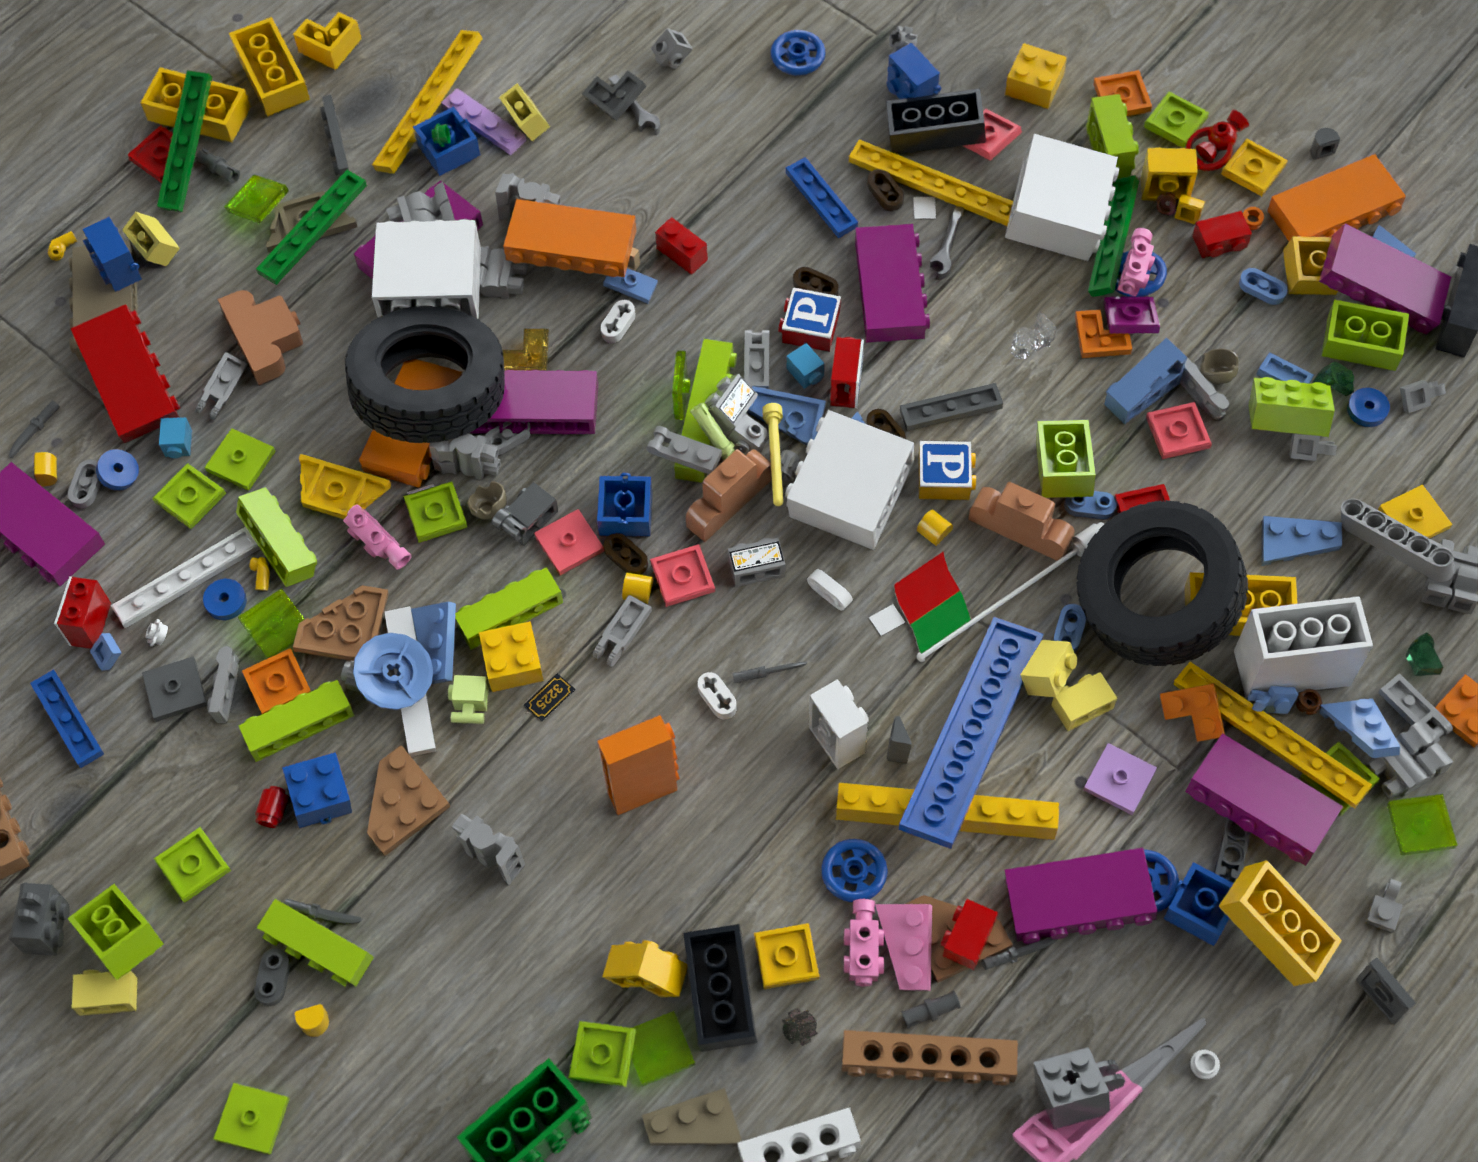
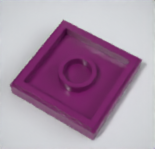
[1103,297,1160,333]

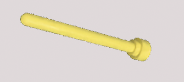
[762,403,783,507]

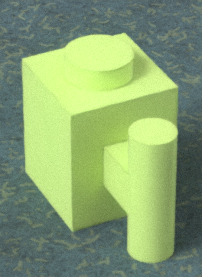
[448,675,489,724]

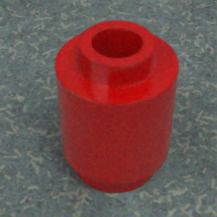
[255,786,289,828]

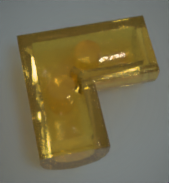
[502,329,549,371]

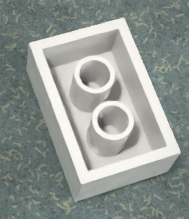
[809,679,869,769]

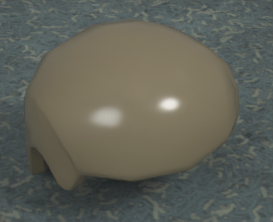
[1200,348,1239,385]
[467,481,507,519]

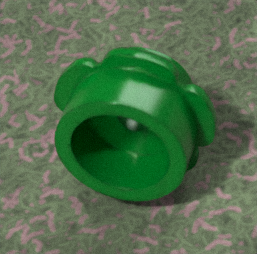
[432,123,451,147]

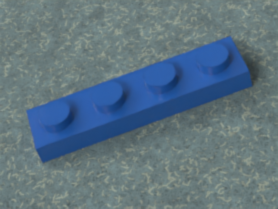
[786,157,858,238]
[30,670,104,768]

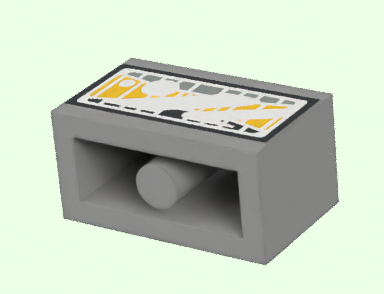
[705,373,758,433]
[728,538,786,587]

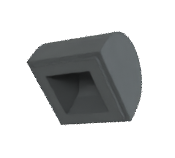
[1310,128,1340,159]

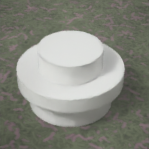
[1190,1050,1220,1079]

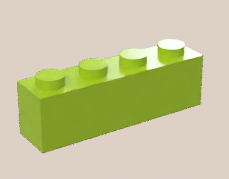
[236,487,317,587]
[455,567,563,650]
[239,679,354,762]
[257,899,374,987]

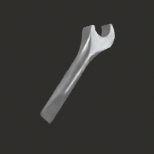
[608,75,660,135]
[930,206,964,279]

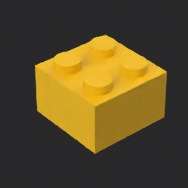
[1005,43,1067,109]
[1141,147,1197,201]
[1283,236,1338,295]
[479,621,544,692]

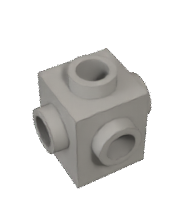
[651,28,692,69]
[727,414,769,455]

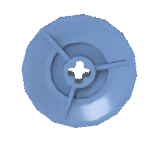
[353,633,433,710]

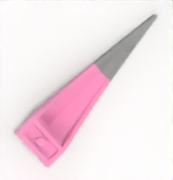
[1012,1018,1206,1162]

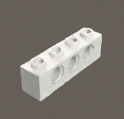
[738,1108,861,1162]

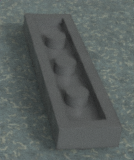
[320,95,349,176]
[900,383,1003,431]

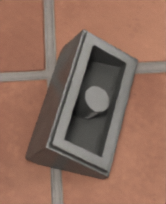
[886,716,912,764]

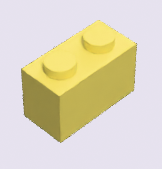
[499,83,550,141]
[122,212,180,266]
[1021,640,1077,697]
[1051,672,1117,731]
[72,970,137,1016]

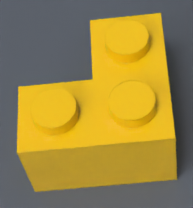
[293,12,362,70]
[602,940,688,997]

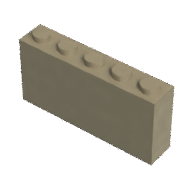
[69,241,138,362]

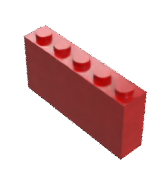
[70,304,181,443]

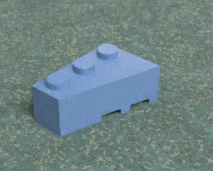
[1104,337,1187,424]

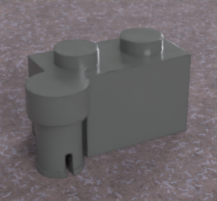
[492,482,558,546]

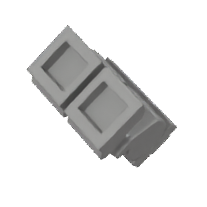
[495,173,561,219]
[387,182,455,222]
[479,246,528,299]
[429,434,501,480]
[1421,539,1478,615]
[1366,721,1453,799]
[452,814,525,886]

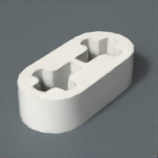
[601,300,635,343]
[807,569,853,611]
[698,672,736,719]

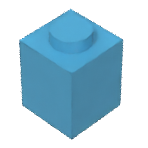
[787,343,825,389]
[159,417,192,458]

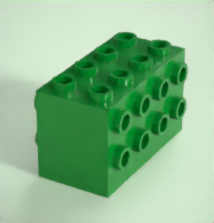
[457,1058,592,1162]

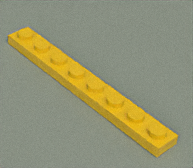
[372,30,483,174]
[849,139,1013,226]
[1174,662,1372,809]

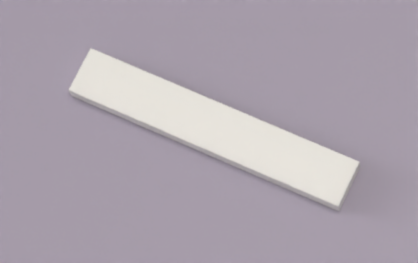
[111,527,260,628]
[385,606,436,757]

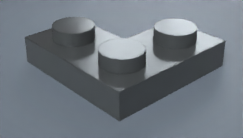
[582,70,647,121]

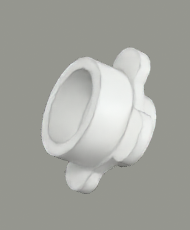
[145,619,168,647]

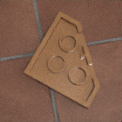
[293,585,388,661]
[367,745,451,856]
[905,895,1013,983]

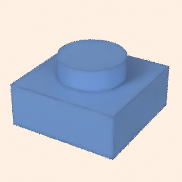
[90,633,122,671]

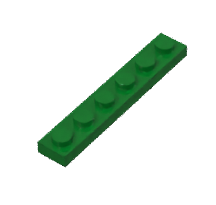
[157,70,212,212]
[256,170,367,285]
[1088,175,1139,297]

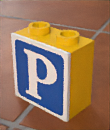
[918,441,976,500]

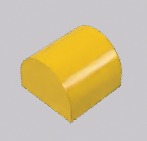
[1174,194,1205,224]
[34,452,57,487]
[917,509,953,546]
[622,573,653,604]
[294,1004,329,1037]

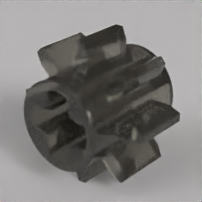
[782,1008,818,1046]

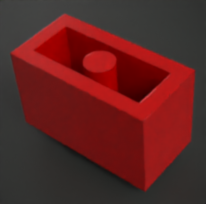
[1192,211,1252,259]
[655,217,708,275]
[940,899,998,970]

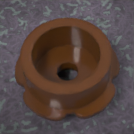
[1156,192,1179,215]
[1296,689,1322,715]

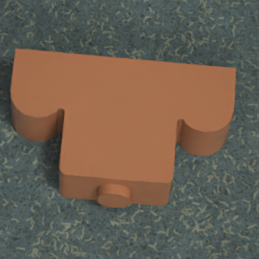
[218,290,303,385]
[686,449,772,542]
[968,482,1075,561]

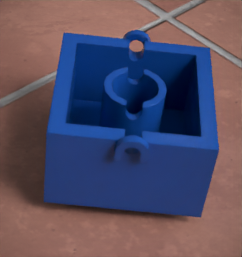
[887,43,942,99]
[413,106,480,176]
[82,216,142,292]
[597,473,653,536]
[282,752,352,828]
[1163,862,1234,946]

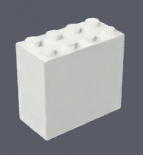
[1005,134,1119,261]
[372,219,481,319]
[785,410,914,550]
[1234,596,1373,699]

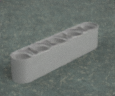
[1341,499,1454,582]

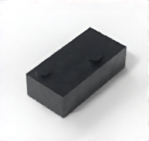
[886,88,986,154]
[1435,244,1478,358]
[683,924,758,1052]

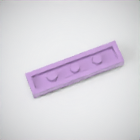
[441,89,526,155]

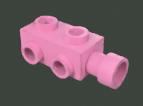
[1117,228,1155,297]
[343,505,411,570]
[844,899,884,987]

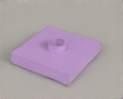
[1083,743,1157,815]

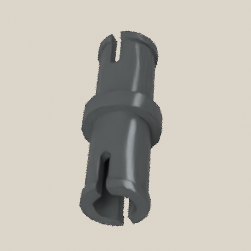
[196,148,240,183]
[901,991,961,1029]

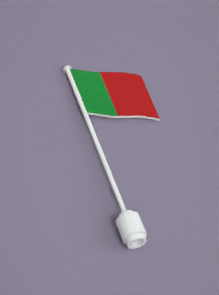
[894,522,1104,662]

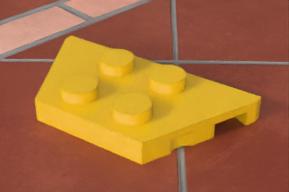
[299,454,391,519]

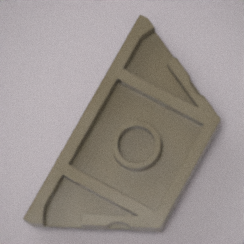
[266,191,358,253]

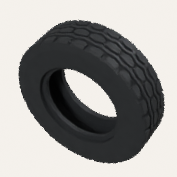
[345,306,505,443]
[1076,500,1248,666]

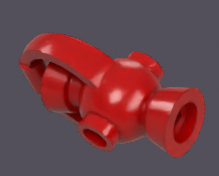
[1186,109,1249,171]

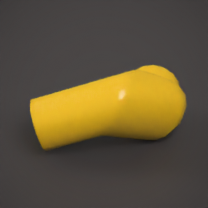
[48,231,77,261]
[249,557,270,591]

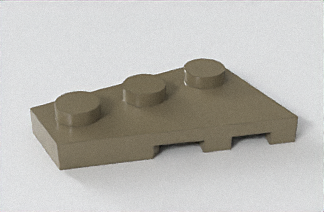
[642,1088,742,1146]

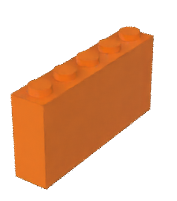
[1267,154,1406,241]
[503,199,636,277]
[359,359,463,488]
[597,715,680,815]

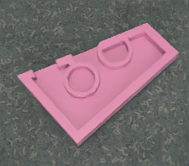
[875,904,932,991]

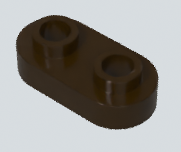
[867,169,904,211]
[793,267,839,296]
[866,409,906,439]
[604,533,648,575]

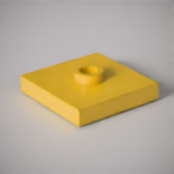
[1221,138,1288,197]
[1378,484,1452,539]
[754,923,820,989]

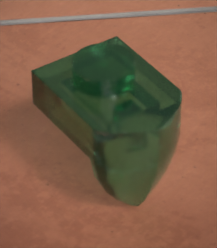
[1312,361,1354,396]
[1406,632,1444,676]

